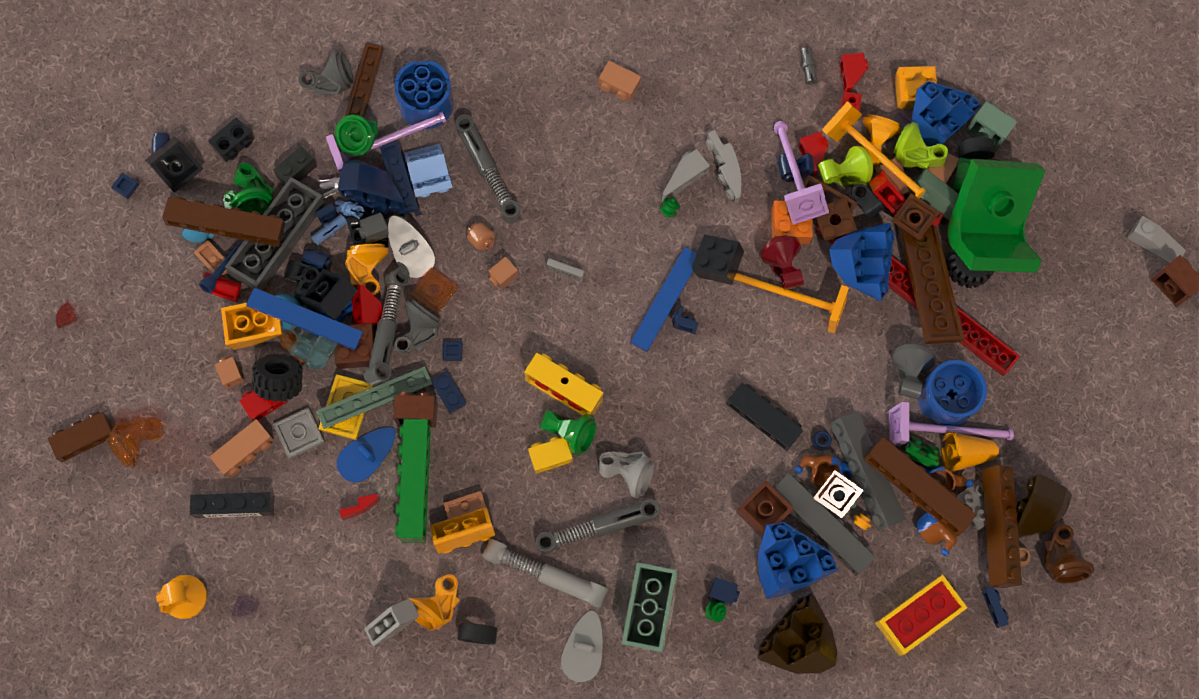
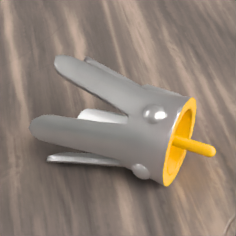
[318,177,340,198]

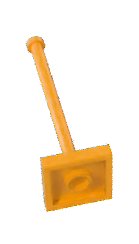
[822,102,926,199]
[734,273,849,334]

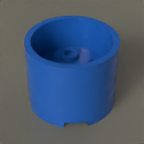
[394,60,454,129]
[918,360,987,426]

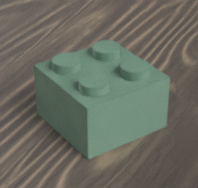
[965,101,1017,152]

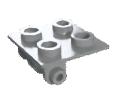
[957,480,986,530]

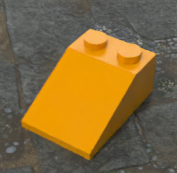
[221,296,283,350]

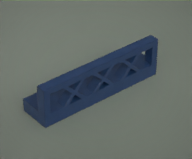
[380,141,422,216]

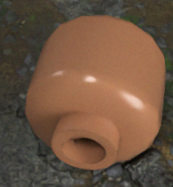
[467,223,495,251]

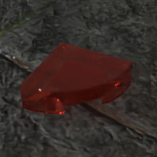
[56,302,77,328]

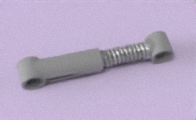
[482,539,608,608]

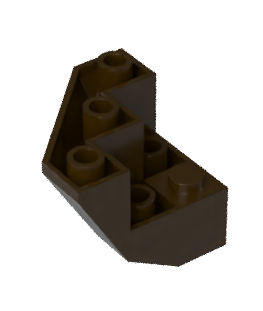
[1016,474,1072,538]
[757,593,838,674]

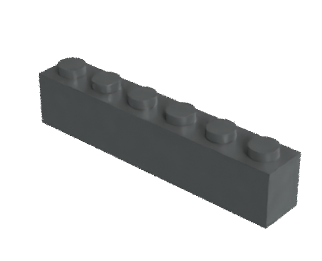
[830,411,906,531]
[774,473,875,576]

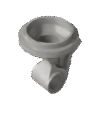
[599,451,655,498]

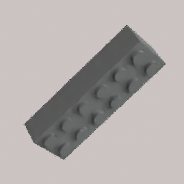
[225,177,325,291]

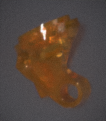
[107,416,164,469]

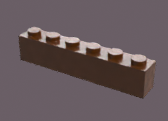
[162,196,285,247]
[864,437,977,537]
[982,465,1022,588]

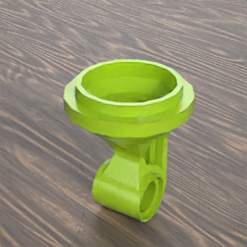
[894,121,948,169]
[818,146,873,187]

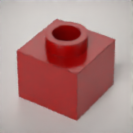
[840,91,862,111]

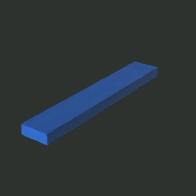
[631,247,697,352]
[246,288,363,350]

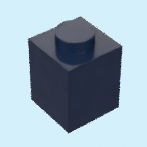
[708,577,740,606]

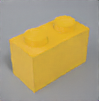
[528,436,573,474]

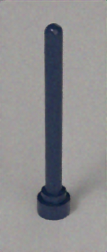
[199,240,244,294]

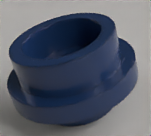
[812,431,832,450]

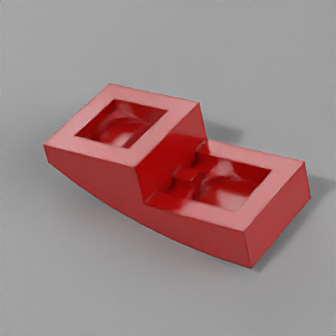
[339,494,380,520]

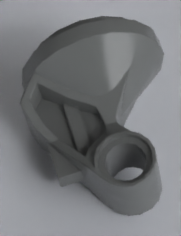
[298,49,353,96]
[393,299,441,353]
[893,343,936,399]

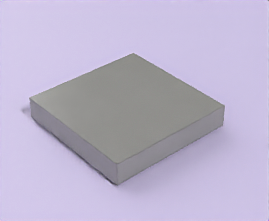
[273,407,325,459]

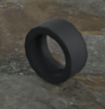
[958,137,995,160]
[457,623,498,645]

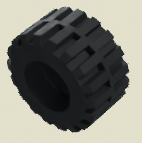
[946,249,995,288]
[252,353,303,402]

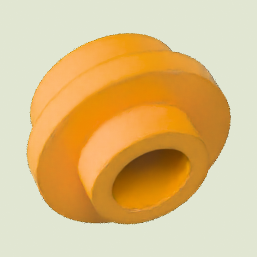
[853,513,872,531]

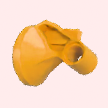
[862,114,902,169]
[345,244,389,295]
[408,574,460,631]
[156,575,207,619]

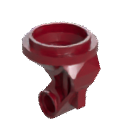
[760,235,804,290]

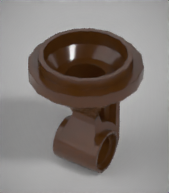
[1044,525,1095,583]

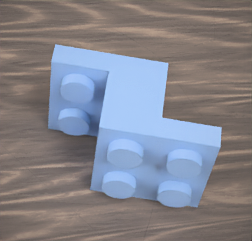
[404,144,452,198]

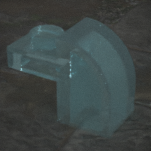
[289,335,337,369]

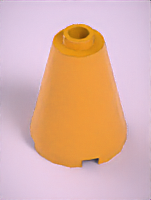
[941,432,999,471]

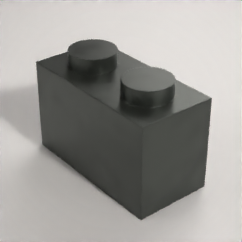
[273,146,317,185]

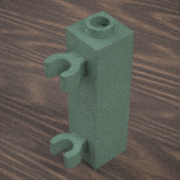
[910,169,959,220]

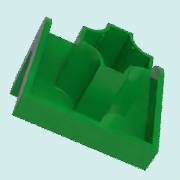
[947,159,1046,273]

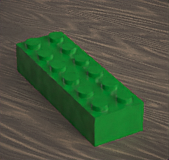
[395,419,431,543]

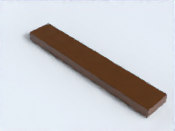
[345,43,384,118]

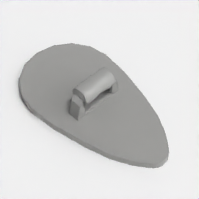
[388,215,435,278]
[561,611,603,682]

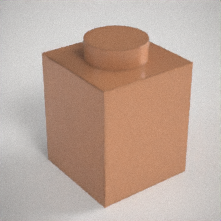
[488,257,518,290]
[214,357,245,389]

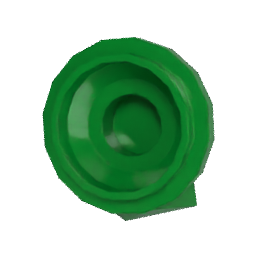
[335,114,379,156]
[231,163,274,215]
[539,410,597,456]

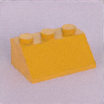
[430,507,495,554]

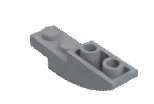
[706,130,741,204]

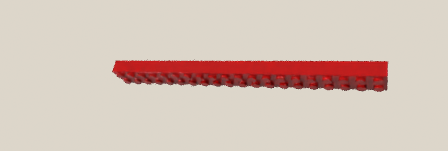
[816,214,1020,376]

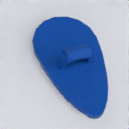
[337,427,396,482]

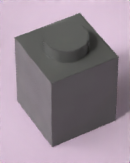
[358,213,389,244]

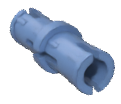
[334,200,364,218]
[310,214,347,246]

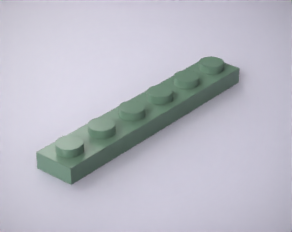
[316,366,432,429]

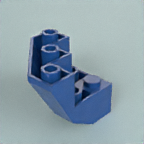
[912,81,982,147]
[829,223,895,301]
[758,522,838,599]

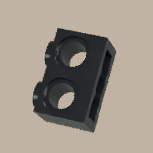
[208,117,254,162]

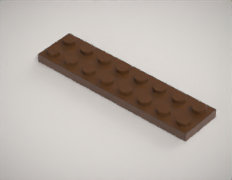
[898,213,965,344]

